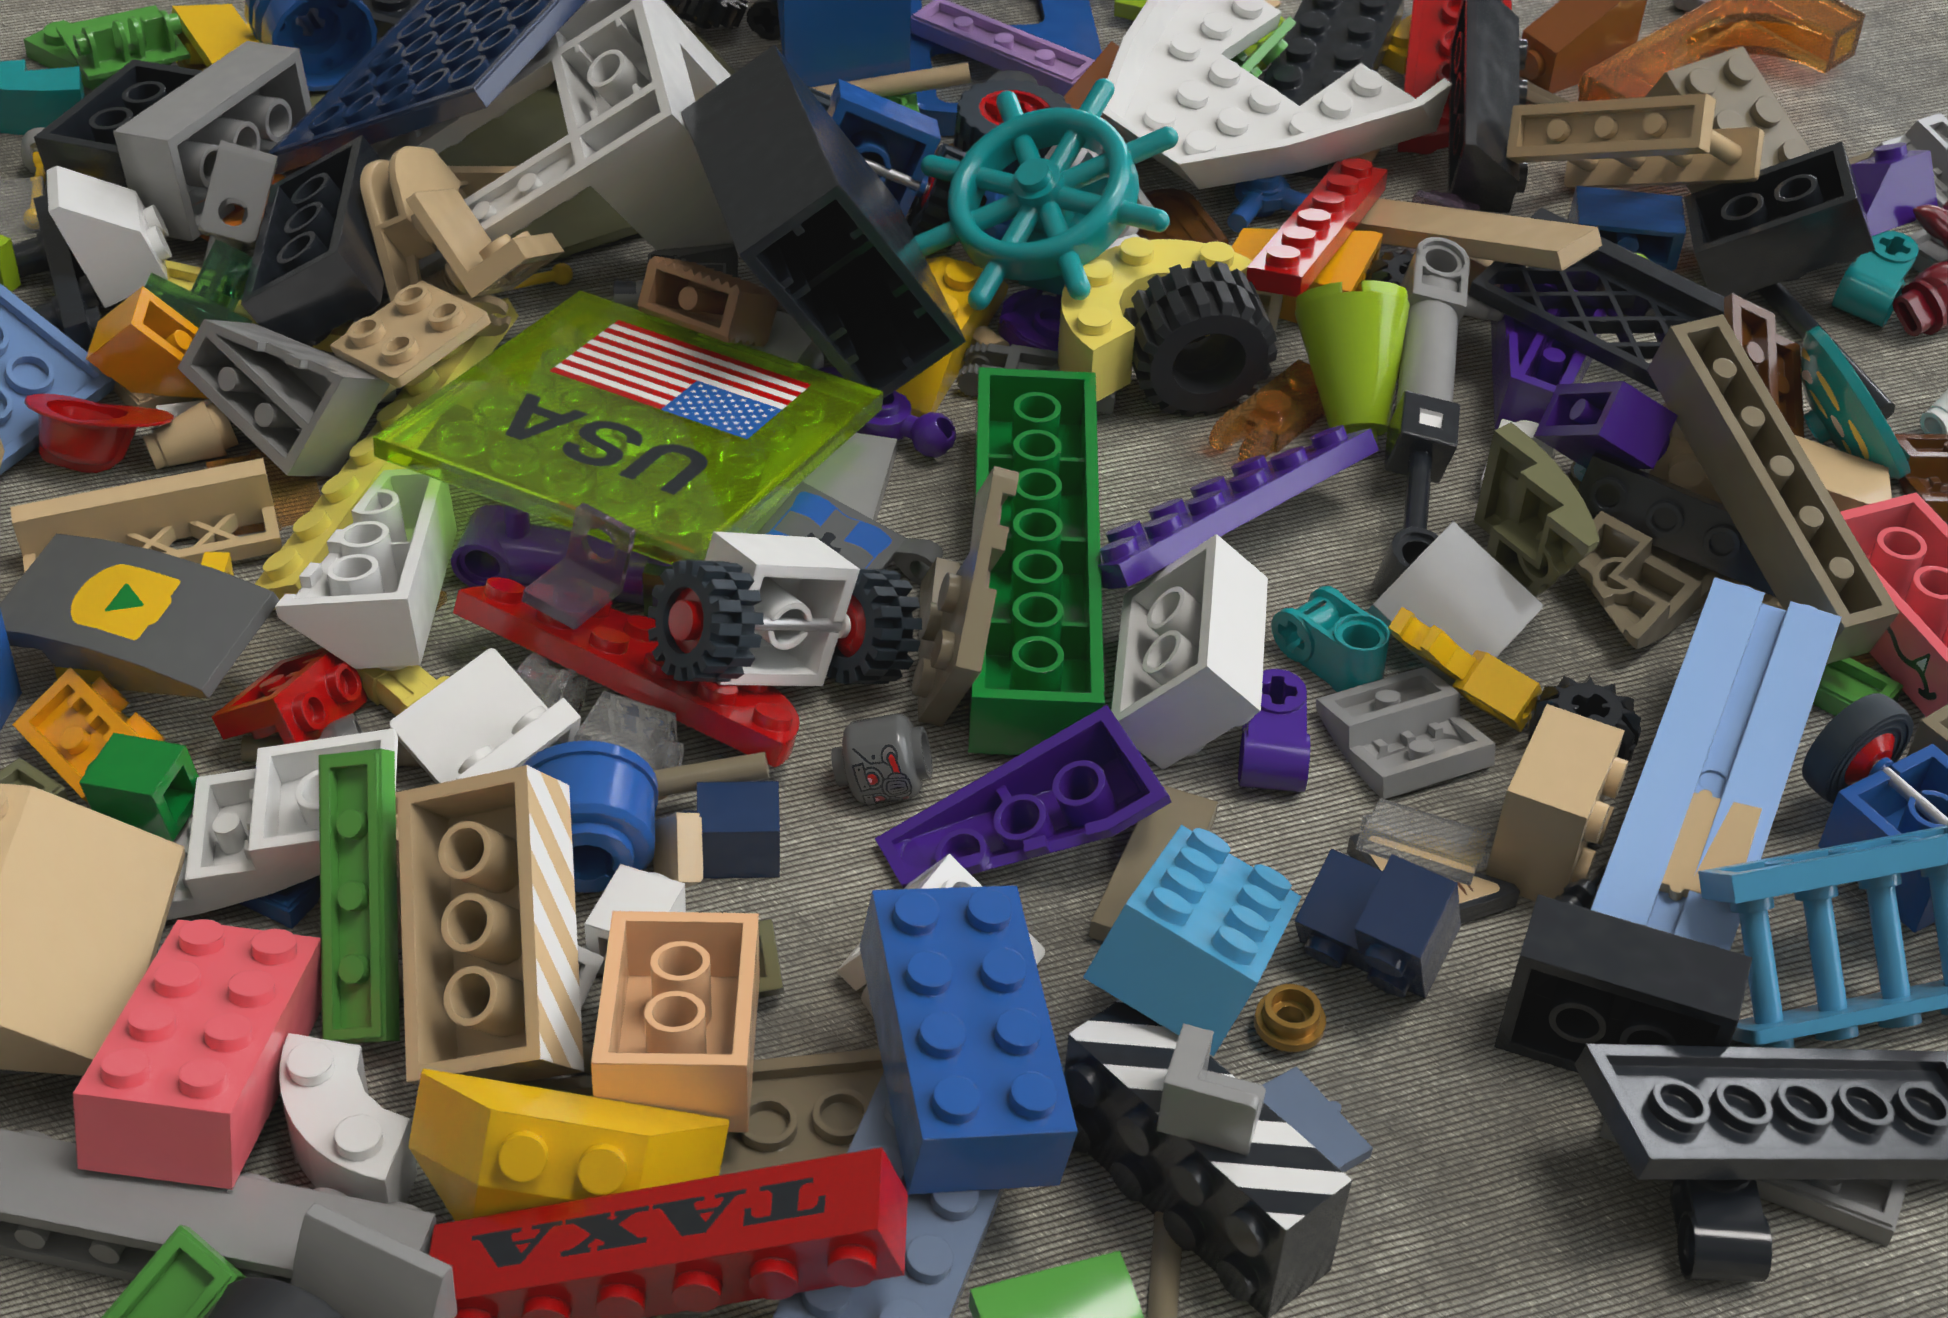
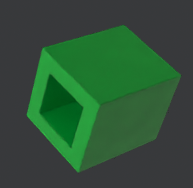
[79,733,199,842]

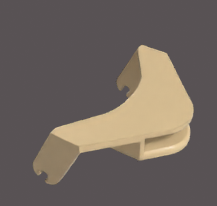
[360,146,517,336]

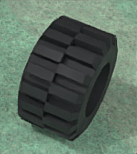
[1123,260,1278,417]

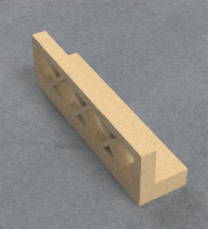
[10,458,283,573]

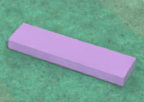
[911,0,1095,96]

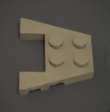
[912,466,1019,727]

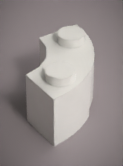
[279,1033,418,1204]

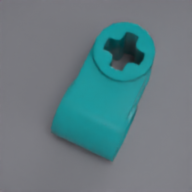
[1832,231,1919,327]
[1271,586,1390,692]

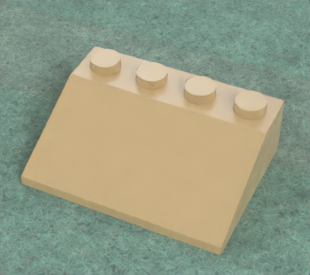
[0,783,185,1076]

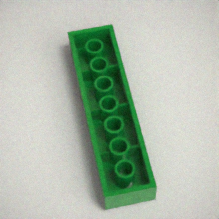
[968,367,1105,755]

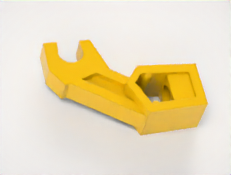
[1388,607,1542,732]

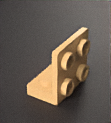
[406,188,565,298]
[330,280,491,399]

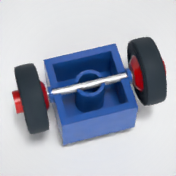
[1802,693,1948,933]

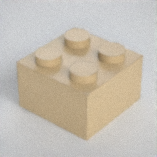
[1485,704,1629,902]

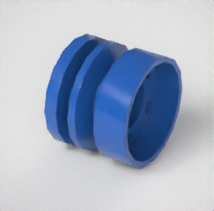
[245,0,377,91]

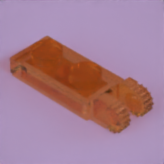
[1208,359,1325,462]

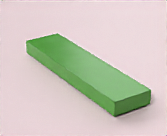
[318,749,400,1044]

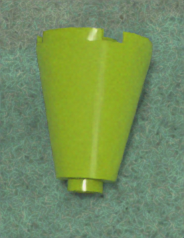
[1295,280,1410,443]

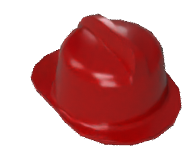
[24,394,174,473]

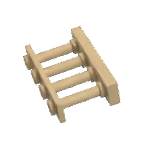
[1506,93,1764,190]

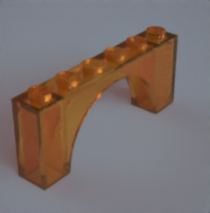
[1578,0,1866,102]

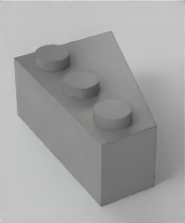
[178,319,389,476]

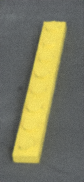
[255,298,519,610]

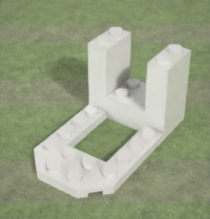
[371,0,739,294]

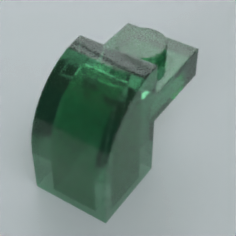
[145,239,253,328]

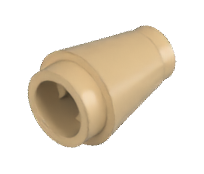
[142,400,239,470]

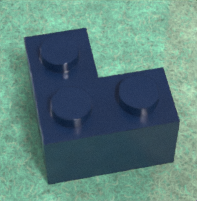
[1294,849,1461,999]

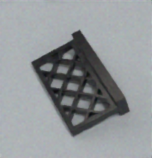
[1468,207,1725,393]

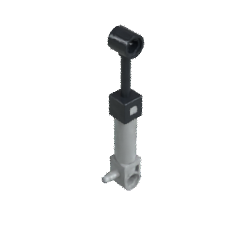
[1373,237,1504,597]

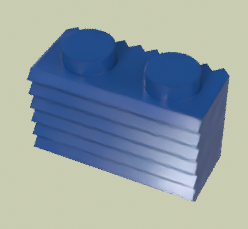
[1568,186,1686,271]

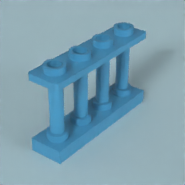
[1698,825,1948,1048]

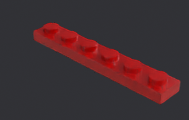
[1246,158,1388,297]

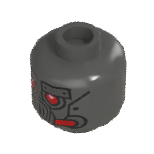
[831,713,933,805]

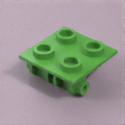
[56,5,190,81]

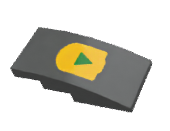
[0,533,280,699]

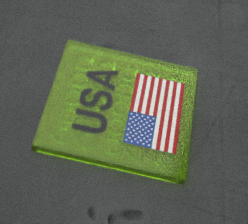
[373,291,883,566]

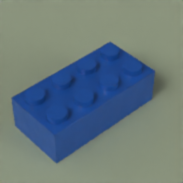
[859,885,1078,1195]

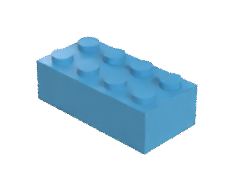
[1083,825,1302,1057]

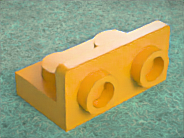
[12,667,165,803]

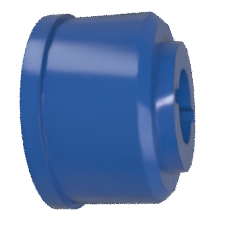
[522,741,659,893]

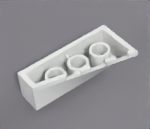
[275,467,457,671]

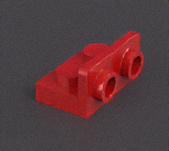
[211,648,367,744]

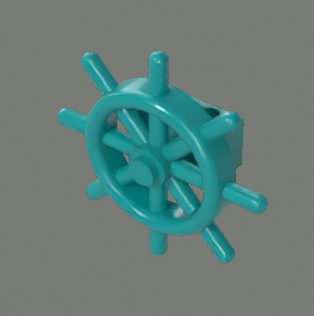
[915,78,1179,310]

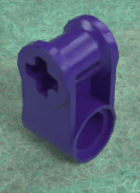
[1238,669,1310,792]

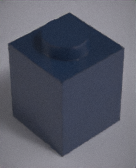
[683,781,780,879]

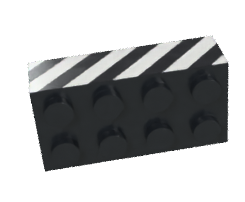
[1064,1000,1352,1318]

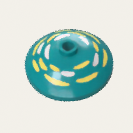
[1800,326,1911,479]

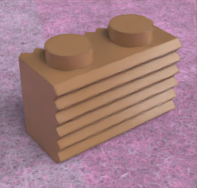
[637,256,779,348]

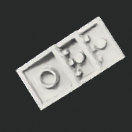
[167,728,398,920]

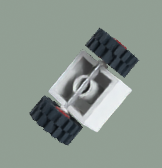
[648,531,922,686]

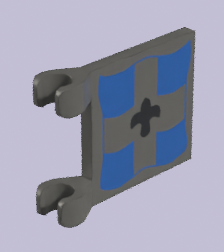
[756,481,943,585]

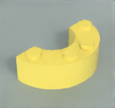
[1058,237,1252,402]

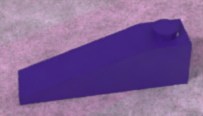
[874,705,1171,889]

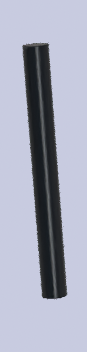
[1757,282,1895,419]

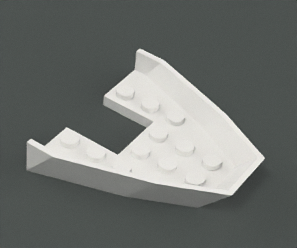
[1102,0,1452,189]

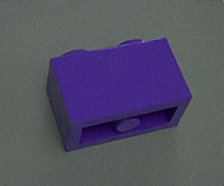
[1534,381,1678,469]

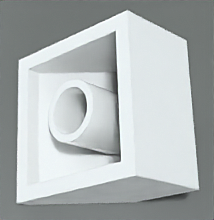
[46,166,172,308]

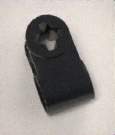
[1670,1179,1772,1282]

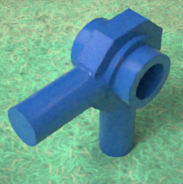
[1227,175,1308,232]

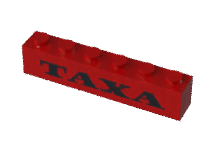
[429,1147,908,1318]

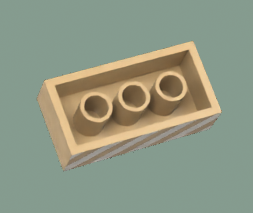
[397,765,584,1085]

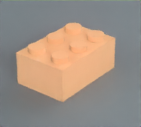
[591,911,760,1132]

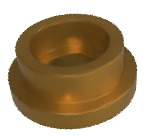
[1254,984,1326,1052]

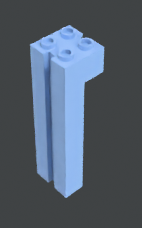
[1591,577,1842,951]

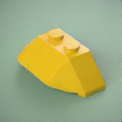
[895,256,1009,417]
[408,1068,729,1221]

